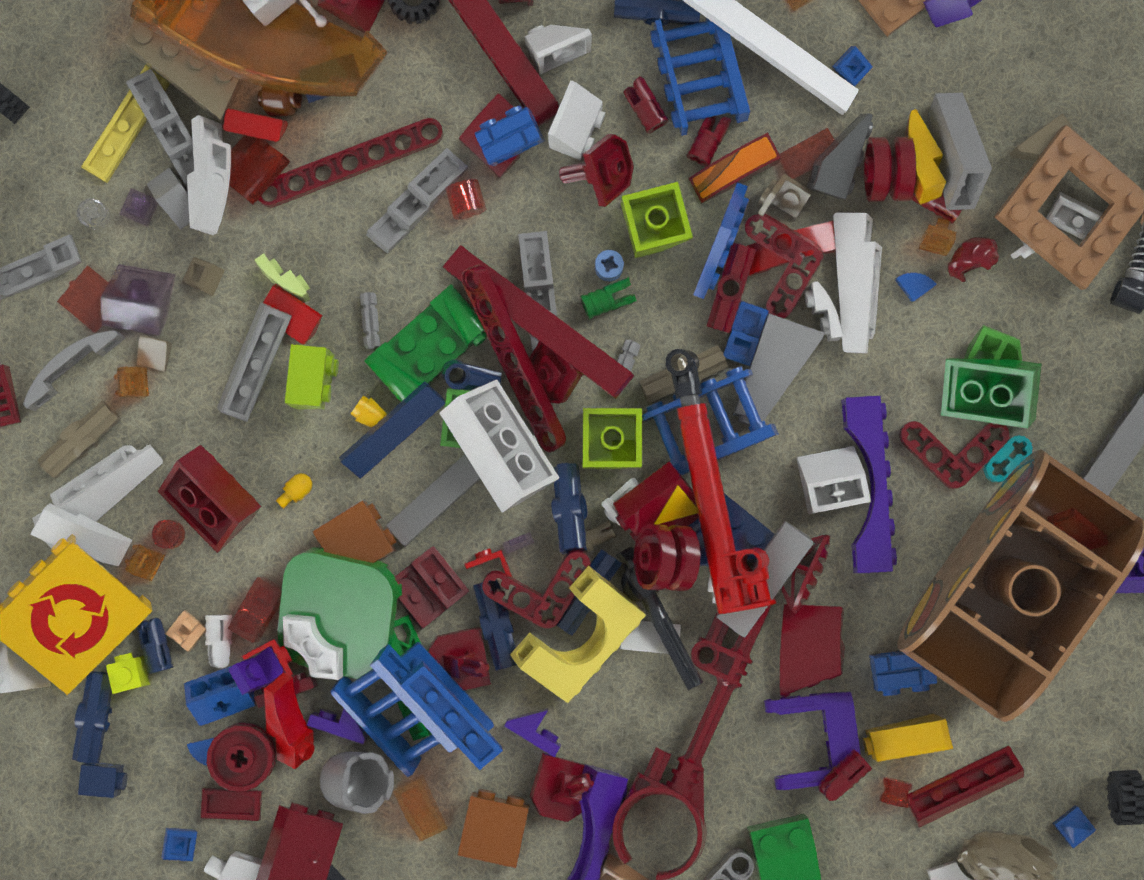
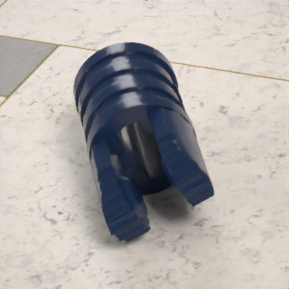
[137,617,174,674]

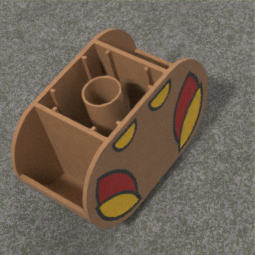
[897,449,1144,722]

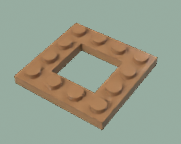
[994,125,1144,290]

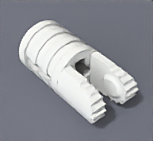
[205,615,232,669]

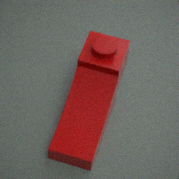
[264,672,315,769]

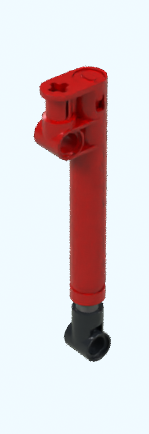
[666,349,776,615]

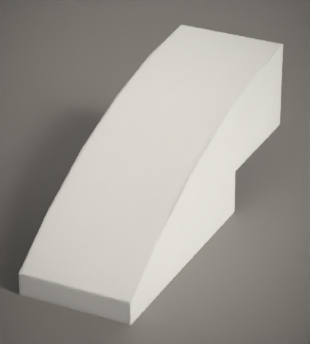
[31,503,132,566]

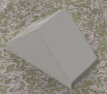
[147,167,190,230]

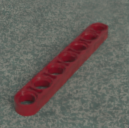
[256,118,443,208]
[461,264,566,453]

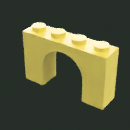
[510,566,646,703]

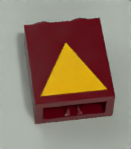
[613,461,699,542]

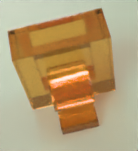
[919,218,957,256]
[114,366,149,398]
[124,544,165,581]

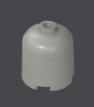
[320,751,394,814]

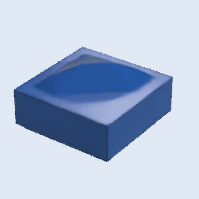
[832,46,873,87]
[1052,805,1096,849]
[161,828,197,861]

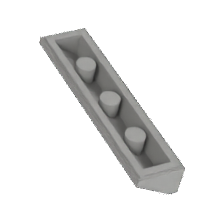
[217,302,292,422]
[386,454,480,547]
[716,521,813,637]

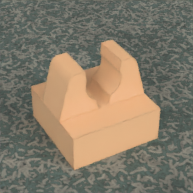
[165,610,206,652]

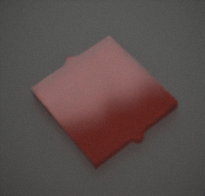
[57,265,126,333]

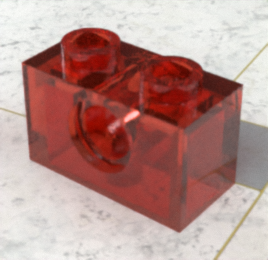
[227,577,282,643]

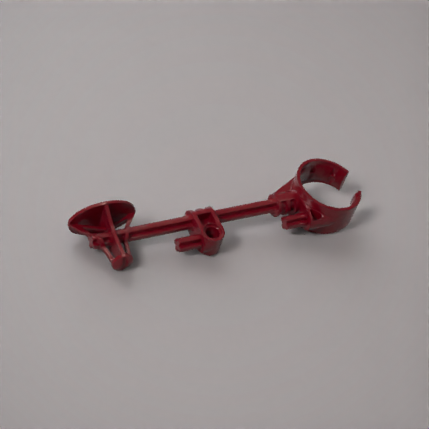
[613,534,831,880]

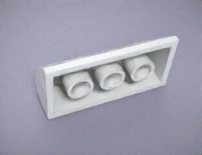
[440,380,559,513]

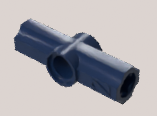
[614,0,700,26]
[551,463,588,554]
[556,549,622,636]
[473,579,517,671]
[72,671,112,764]

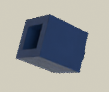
[78,763,127,798]

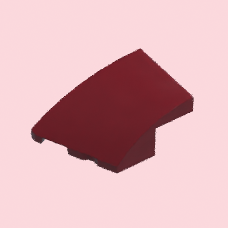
[780,604,845,697]

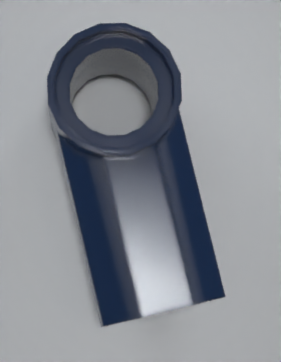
[442,359,502,390]

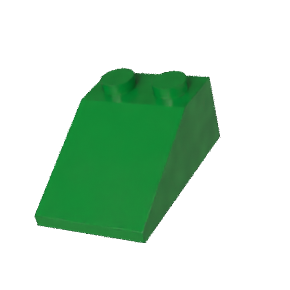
[941,358,1042,428]
[747,814,821,880]

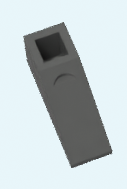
[806,113,873,199]

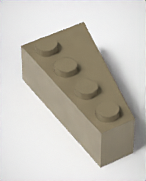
[124,16,246,125]

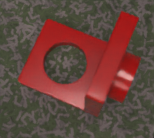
[464,548,513,578]
[240,639,293,676]

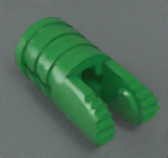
[580,277,637,320]

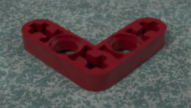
[745,213,823,319]
[899,421,1010,489]
[482,549,590,628]

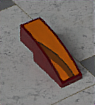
[688,132,781,204]

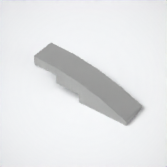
[126,69,194,188]
[366,148,468,254]
[518,231,557,352]

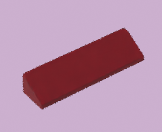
[904,745,1024,828]

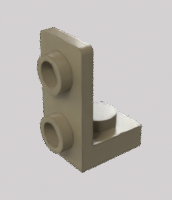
[757,174,813,218]

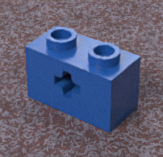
[184,665,256,726]

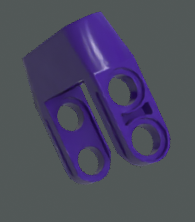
[764,691,861,790]

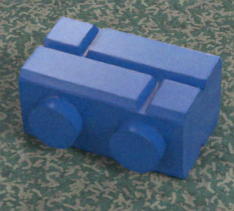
[475,106,545,167]
[869,651,937,696]

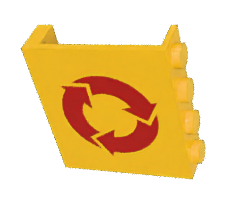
[0,534,152,695]

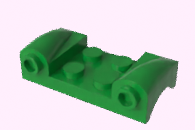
[364,284,488,402]

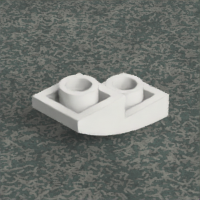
[805,281,843,342]

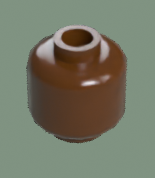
[257,78,303,117]

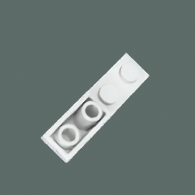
[187,115,231,235]

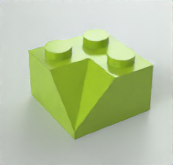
[621,182,693,258]
[285,344,339,409]
[583,408,642,469]

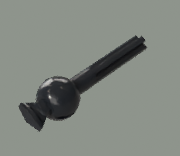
[616,547,703,691]

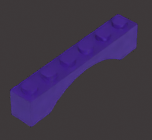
[841,396,897,573]
[567,764,628,880]

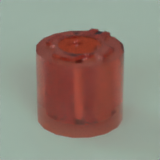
[445,179,487,220]

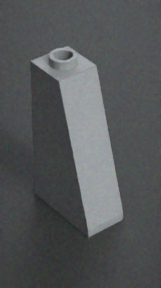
[928,92,992,210]
[733,314,824,426]

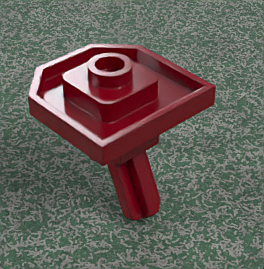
[559,134,634,207]
[529,342,595,404]
[427,626,491,690]
[530,753,594,822]

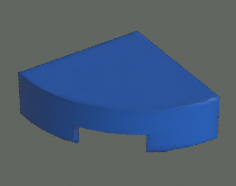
[895,273,937,302]
[187,737,215,766]

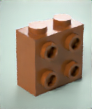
[313,500,397,563]
[458,789,530,868]

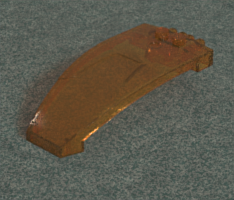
[130,0,388,97]

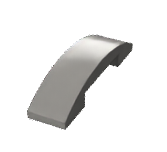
[0,234,82,300]
[23,330,125,411]

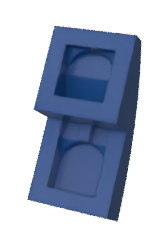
[723,301,769,366]

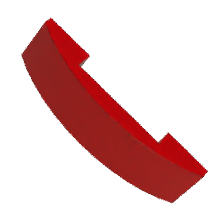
[747,221,836,276]

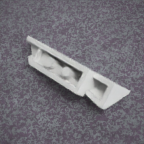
[833,213,882,353]
[32,445,163,549]

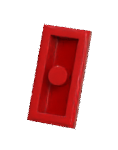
[223,108,288,142]
[263,284,323,345]

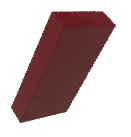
[201,787,263,821]

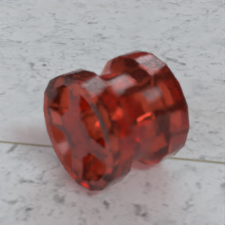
[152,520,186,549]
[879,777,913,808]

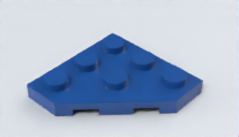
[693,182,749,299]

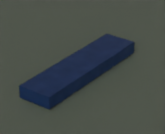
[339,381,446,479]

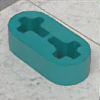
[983,435,1033,483]

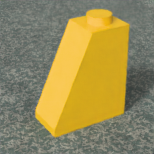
[863,714,953,762]

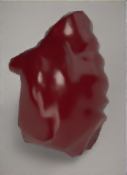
[947,237,1000,282]

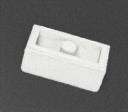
[1046,191,1103,240]
[620,621,681,654]

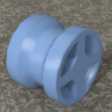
[595,250,624,282]

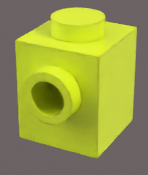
[106,653,150,694]

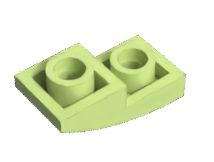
[255,254,310,302]

